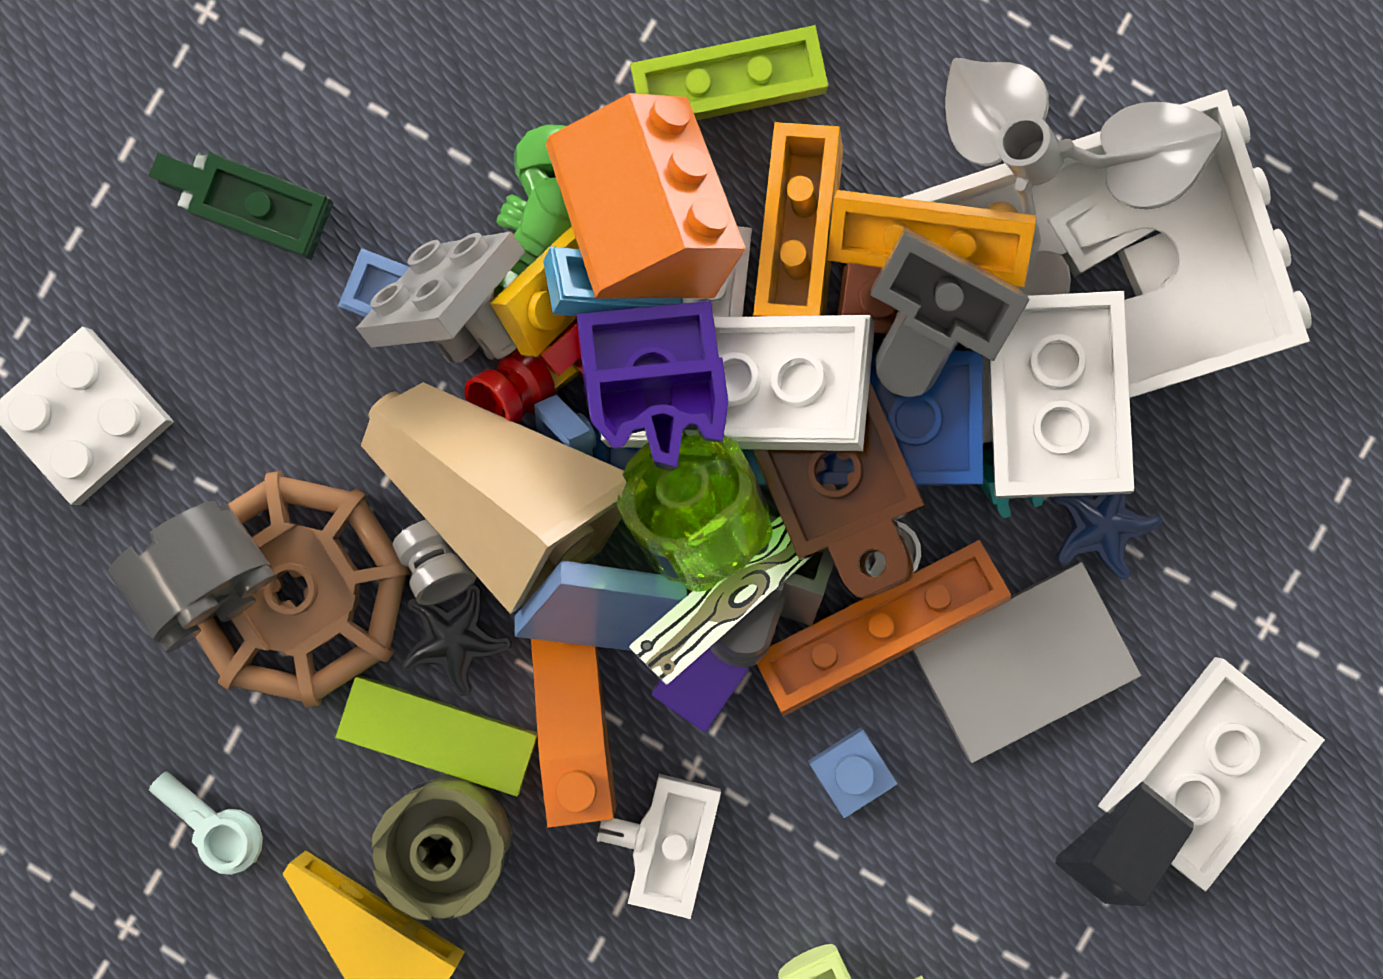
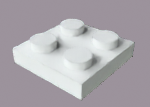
[0,326,174,505]

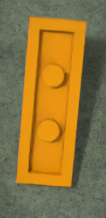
[827,190,1036,287]

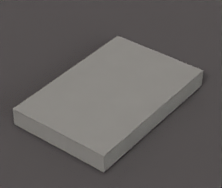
[912,562,1141,763]

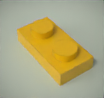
[490,226,579,357]

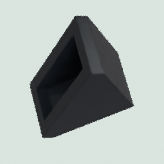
[1055,781,1194,906]

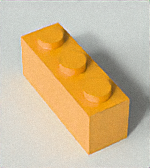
[753,122,843,317]

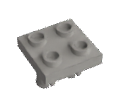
[356,231,525,363]

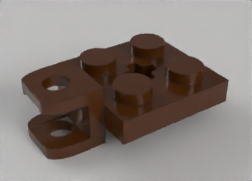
[753,382,926,598]

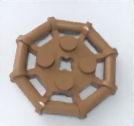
[195,471,412,708]

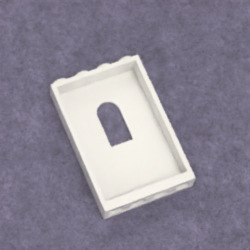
[882,90,1312,444]

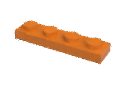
[757,540,1011,716]

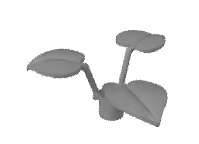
[945,58,1223,296]

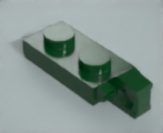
[149,152,334,260]

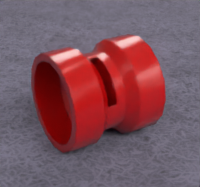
[464,349,555,424]

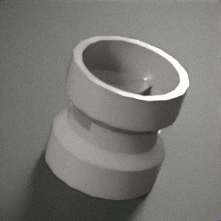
[392,519,477,605]

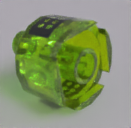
[617,430,773,592]

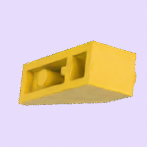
[283,850,465,979]

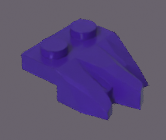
[577,301,729,471]

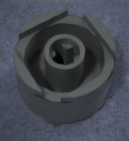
[108,500,275,653]

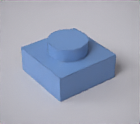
[534,395,596,457]
[808,727,897,818]

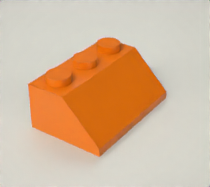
[545,93,746,299]

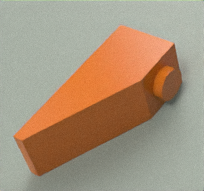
[531,639,617,827]

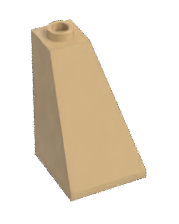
[361,382,642,614]

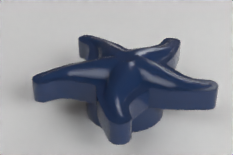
[1051,494,1162,579]

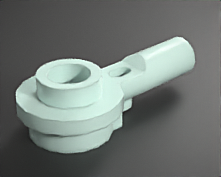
[149,771,263,875]

